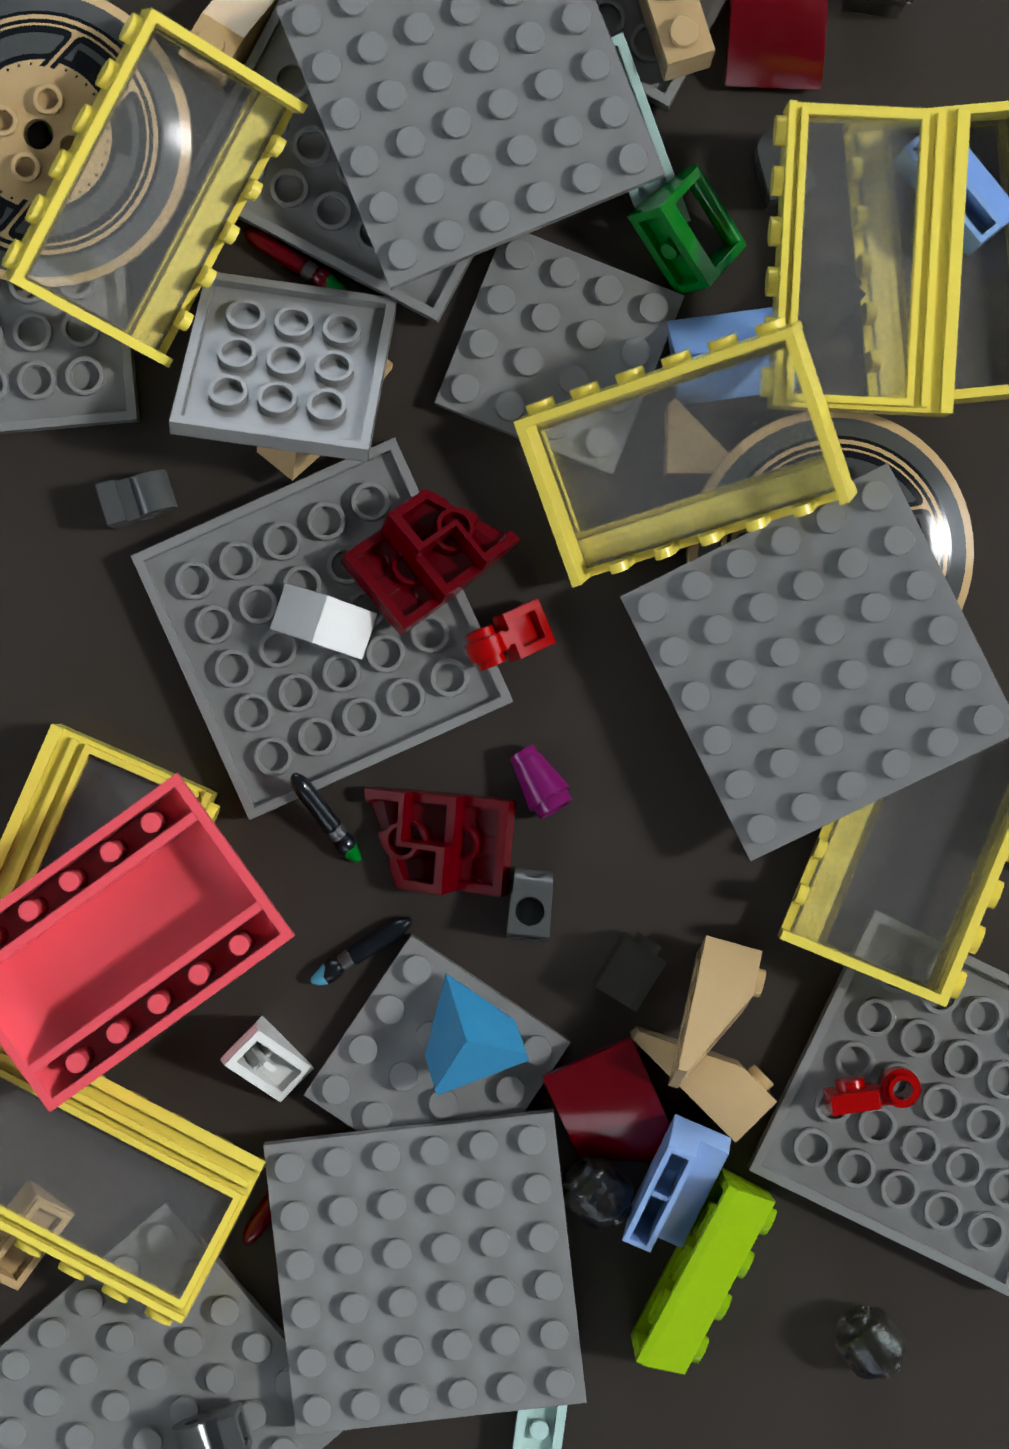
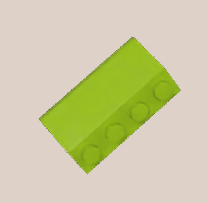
[630,1167,777,1375]

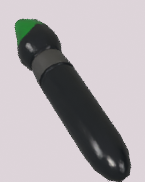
[290,773,362,863]

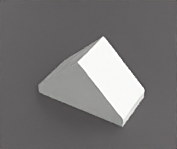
[270,583,378,660]
[220,1016,314,1102]

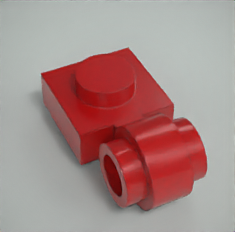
[464,598,556,671]
[823,1066,921,1116]

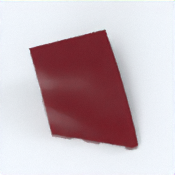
[724,0,828,90]
[341,488,520,636]
[364,787,516,897]
[542,1036,670,1162]

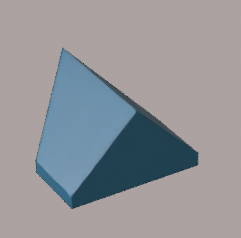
[425,973,529,1096]

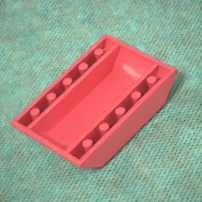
[0,773,295,1113]

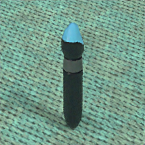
[311,916,412,986]

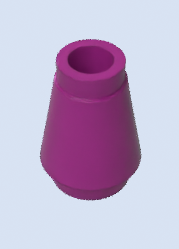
[510,745,573,820]

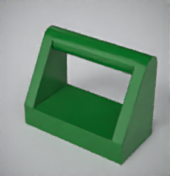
[627,163,747,294]

